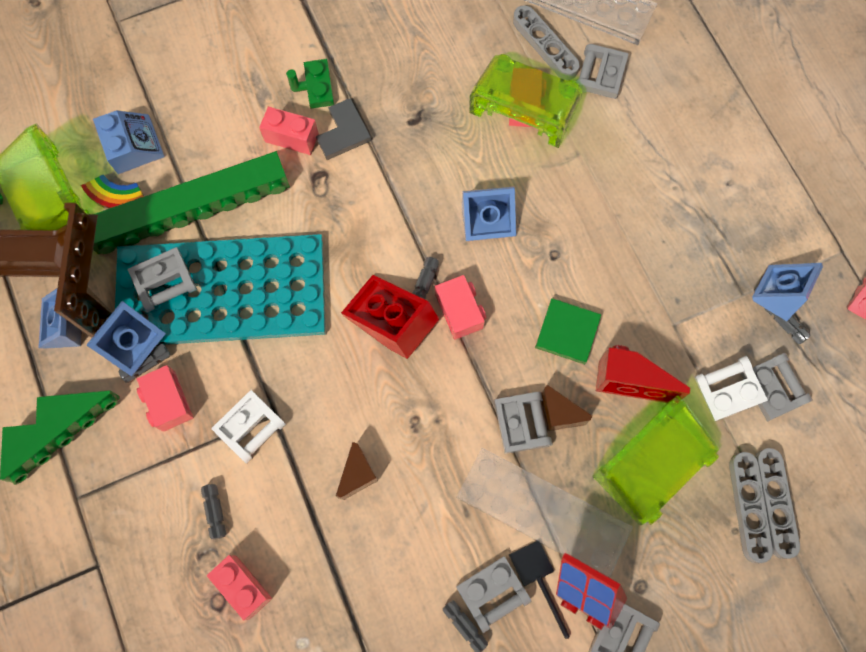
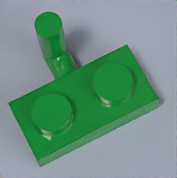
[286,59,334,109]

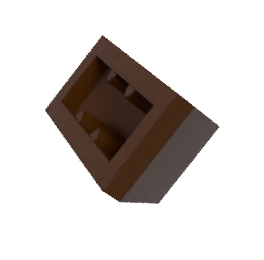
[542,385,593,431]
[336,442,378,500]

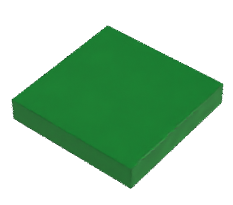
[535,298,601,365]

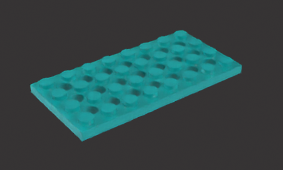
[115,234,326,345]

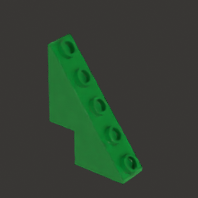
[0,391,120,485]

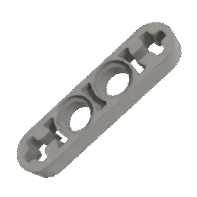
[513,5,579,80]
[755,448,800,559]
[729,452,773,563]

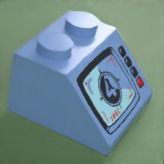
[93,110,165,174]

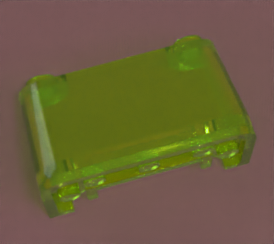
[469,54,583,148]
[0,123,90,230]
[592,395,719,525]

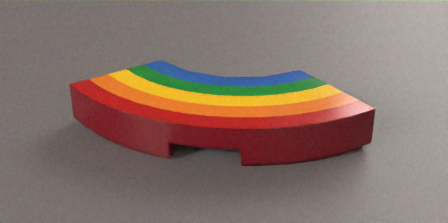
[80,174,144,209]

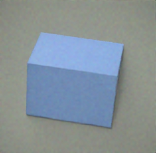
[462,187,516,241]
[752,263,823,321]
[38,289,82,349]
[87,301,166,377]

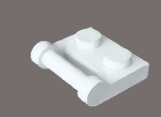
[695,356,768,421]
[211,390,286,464]

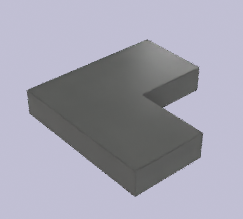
[316,98,371,160]

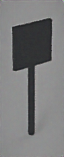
[509,540,570,639]

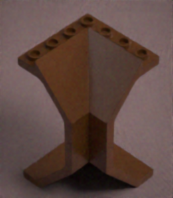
[0,203,112,339]

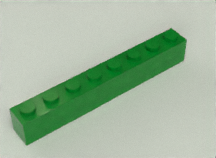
[93,151,290,255]

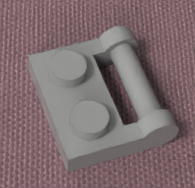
[574,44,629,99]
[128,247,197,312]
[741,353,813,422]
[494,392,553,454]
[456,556,532,633]
[588,604,660,652]

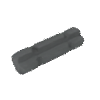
[412,257,439,299]
[765,309,811,344]
[118,344,170,383]
[201,484,226,540]
[443,600,488,652]

